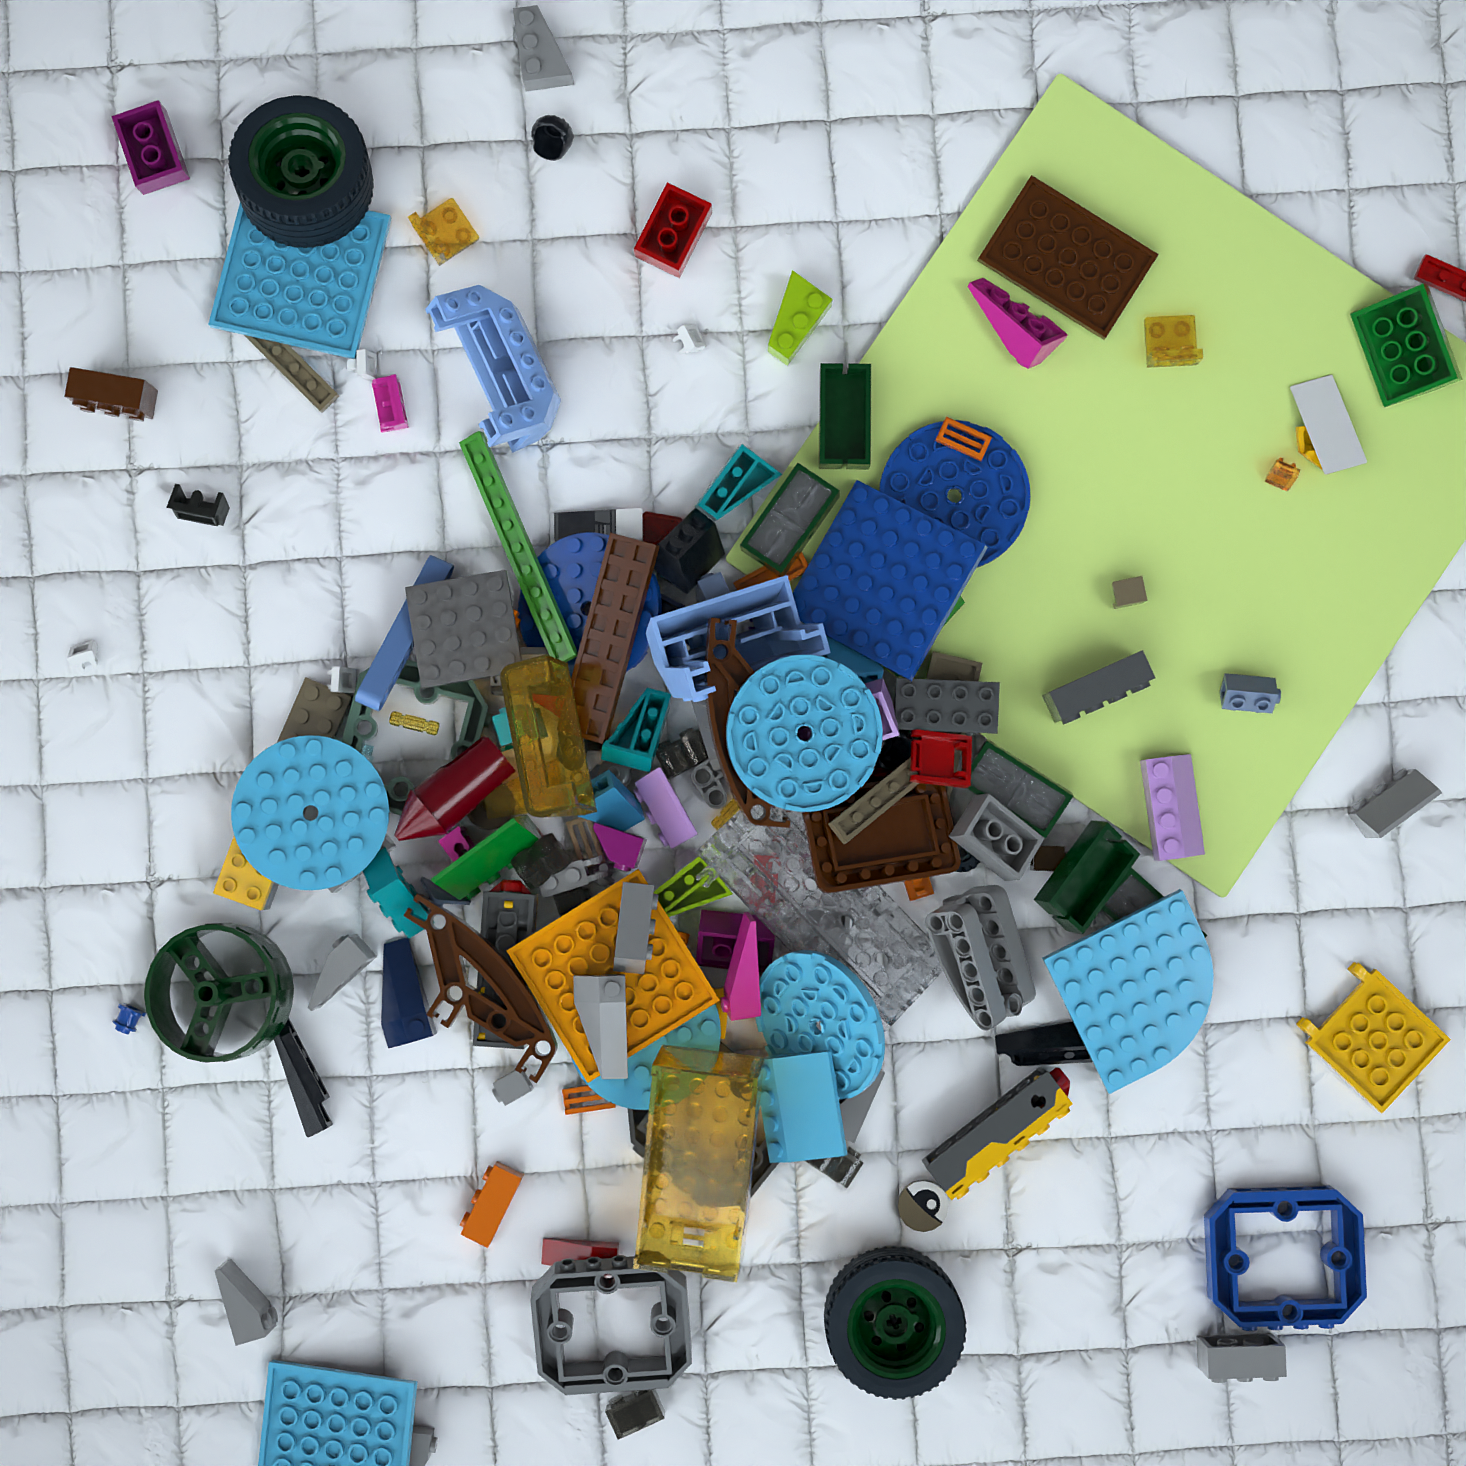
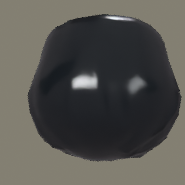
[531,115,574,161]
[875,729,912,771]

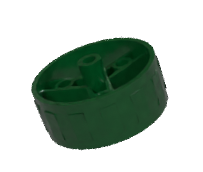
[144,923,294,1063]

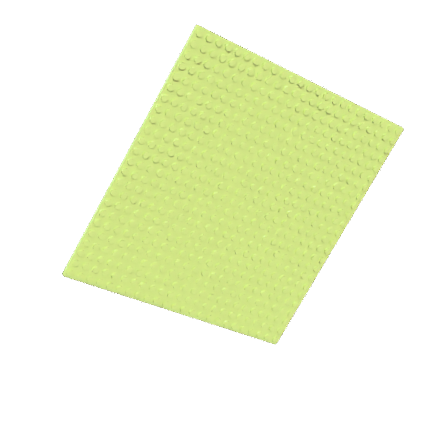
[726,74,1466,898]

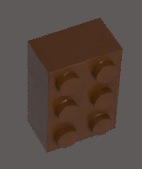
[64,367,158,422]

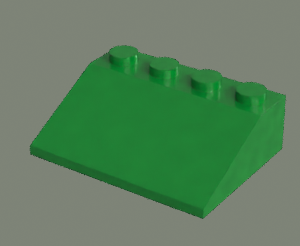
[1350,284,1463,408]
[431,814,544,900]

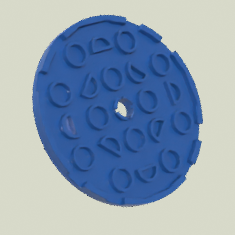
[879,420,1030,568]
[518,532,662,682]

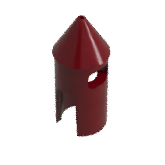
[394,735,516,841]

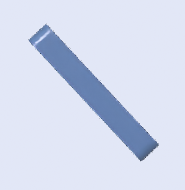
[355,555,454,712]

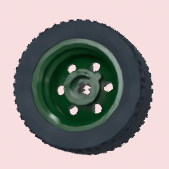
[228,95,374,248]
[824,1246,967,1400]

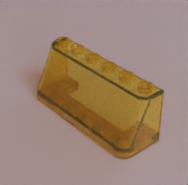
[500,654,597,818]

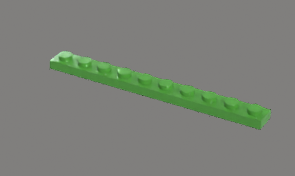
[459,431,578,667]

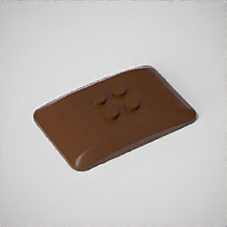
[802,781,961,893]

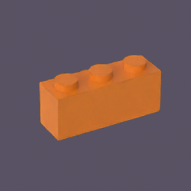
[459,1161,524,1248]

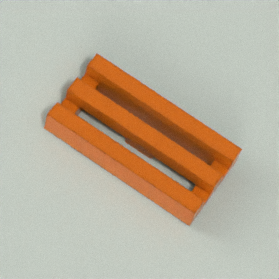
[935,417,992,461]
[562,1085,616,1115]

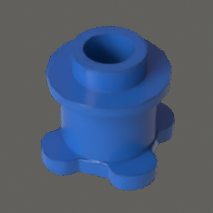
[112,1003,146,1035]

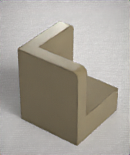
[1112,576,1148,609]

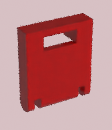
[910,730,972,788]

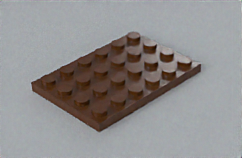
[977,175,1159,340]

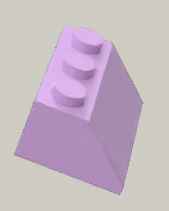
[633,767,698,849]

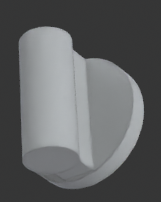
[591,863,617,887]

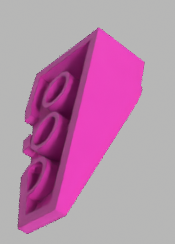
[967,278,1068,369]
[720,912,761,1021]

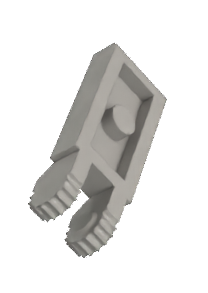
[535,855,608,898]

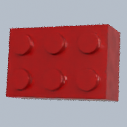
[634,182,712,278]

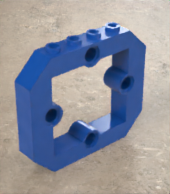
[1204,1185,1367,1331]

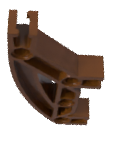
[704,618,791,828]
[404,893,558,1083]

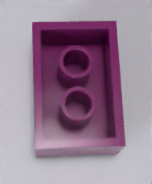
[111,100,190,195]

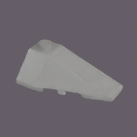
[573,974,628,1079]

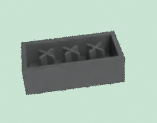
[1042,650,1155,725]
[894,678,1000,734]

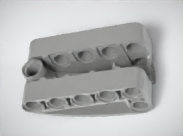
[925,885,1036,1031]

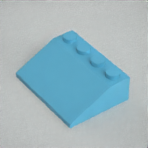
[753,1051,848,1163]

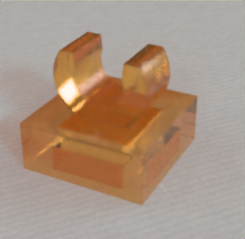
[1265,457,1300,492]

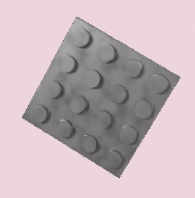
[405,570,524,689]

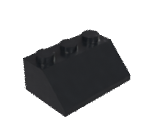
[654,508,725,594]

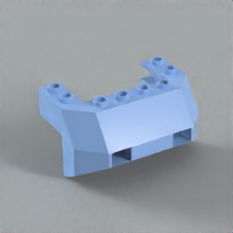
[425,285,561,453]
[646,575,830,702]

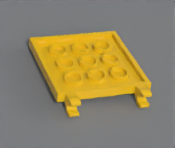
[1296,962,1451,1113]

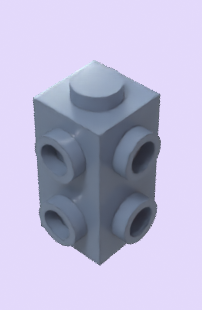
[1219,673,1281,714]

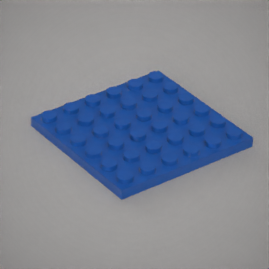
[792,480,988,682]

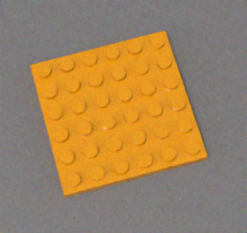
[506,869,720,1083]

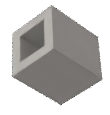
[492,1070,534,1106]

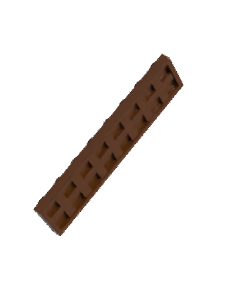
[557,532,660,744]

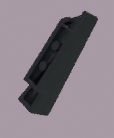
[274,1017,333,1138]
[995,1021,1092,1066]

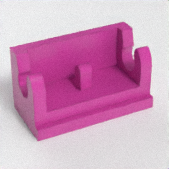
[372,374,409,433]
[438,826,475,862]

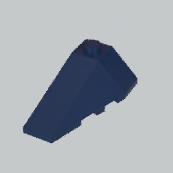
[381,937,437,1049]

